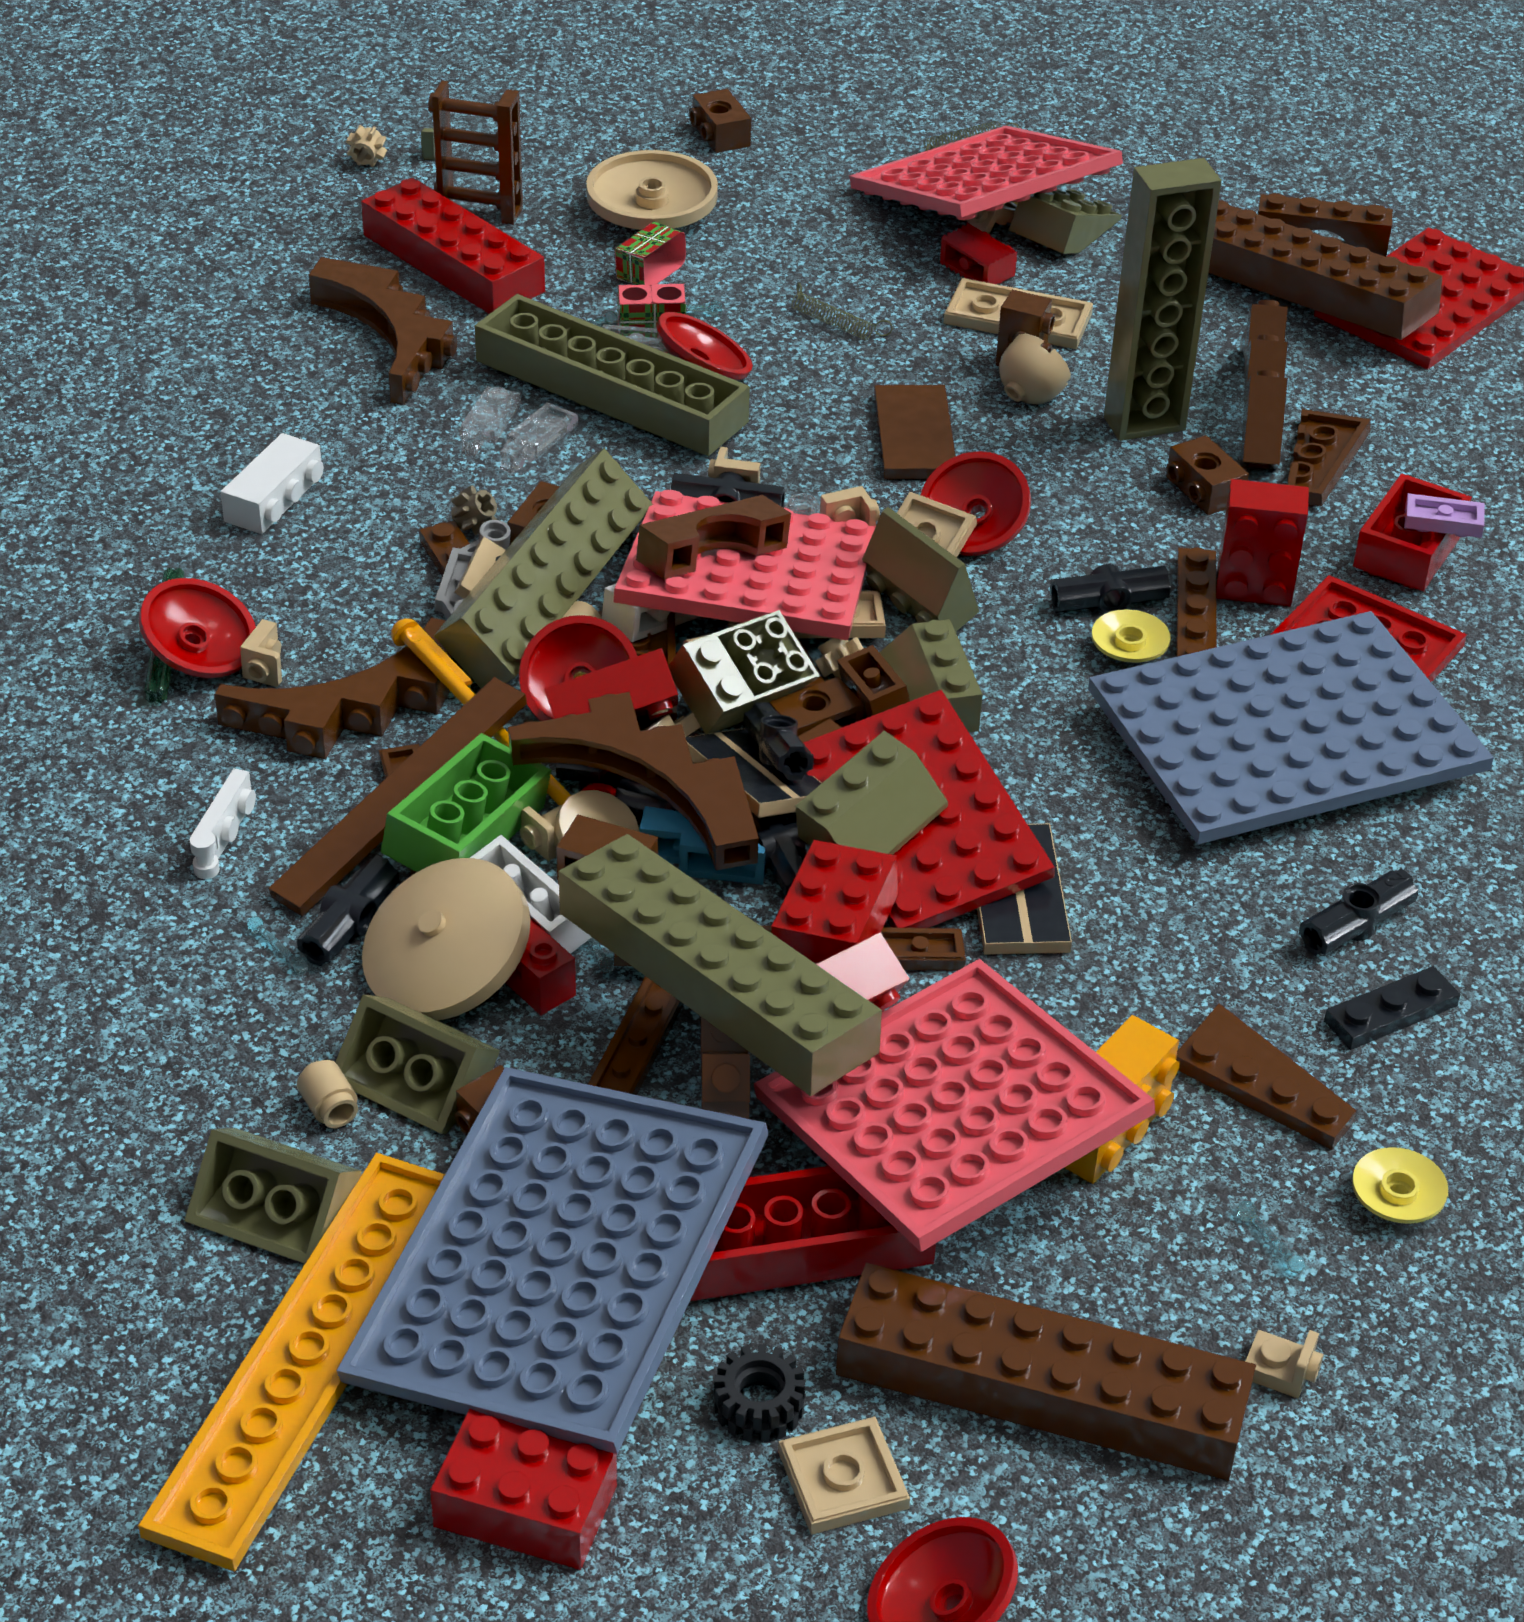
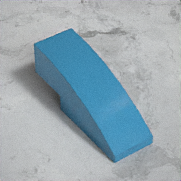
[640,806,766,885]

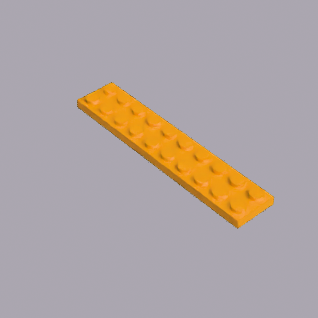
[138,1152,445,1572]

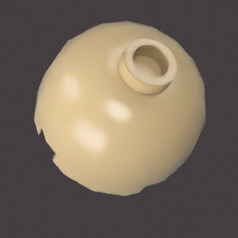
[999,334,1071,404]

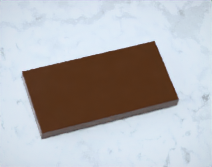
[874,385,956,480]

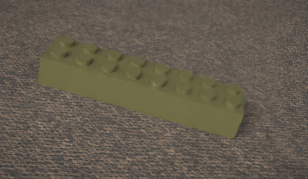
[1104,158,1222,441]
[474,294,750,456]
[434,448,653,689]
[559,834,882,1096]

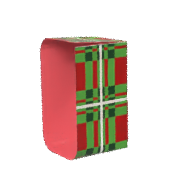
[615,221,686,285]
[616,284,686,338]

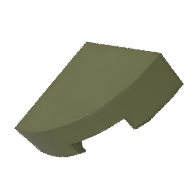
[421,128,435,161]

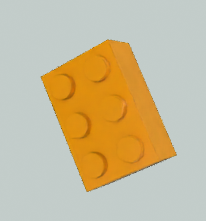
[1064,1015,1180,1184]

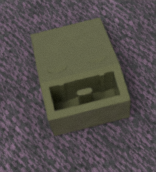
[1009,189,1122,254]
[668,610,820,734]

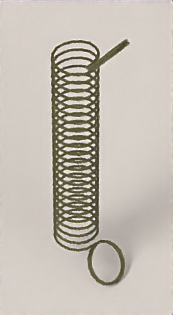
[924,121,1019,151]
[792,282,893,340]

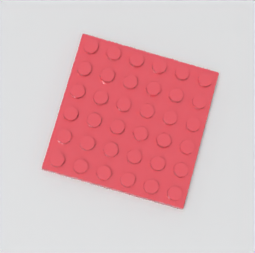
[849,125,1123,220]
[613,490,876,640]
[754,959,1155,1252]

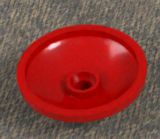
[656,312,753,381]
[920,451,1031,556]
[139,578,256,678]
[519,615,637,721]
[867,1517,1018,1622]

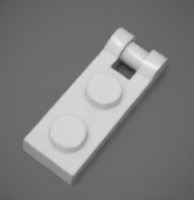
[190,768,256,879]

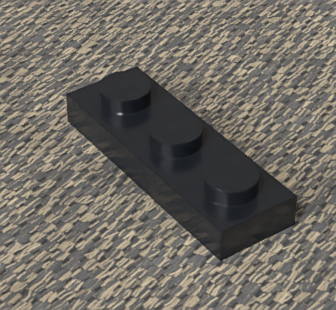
[1324,966,1461,1050]

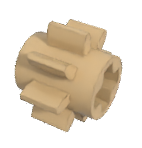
[346,125,387,167]
[815,637,864,679]

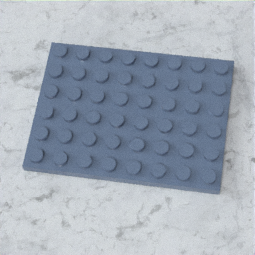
[1088,611,1494,845]
[336,1067,768,1454]

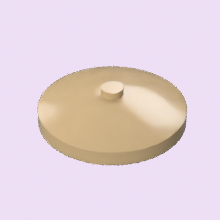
[586,150,718,230]
[362,858,530,1021]

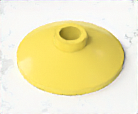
[1091,609,1170,663]
[1352,1147,1448,1224]

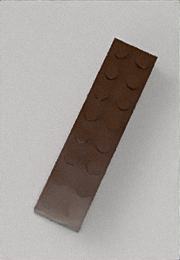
[1208,200,1442,340]
[836,1263,1256,1481]

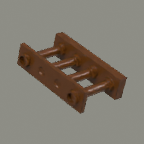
[428,80,523,225]

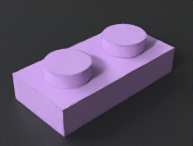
[1404,493,1485,538]

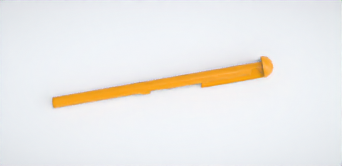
[391,618,572,806]

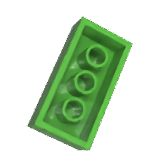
[381,733,552,872]

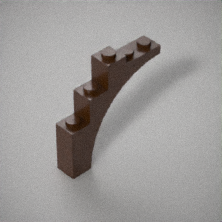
[308,257,458,405]
[1239,300,1288,471]
[214,617,463,759]
[508,692,759,871]
[700,1016,750,1178]

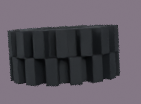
[714,1344,806,1443]

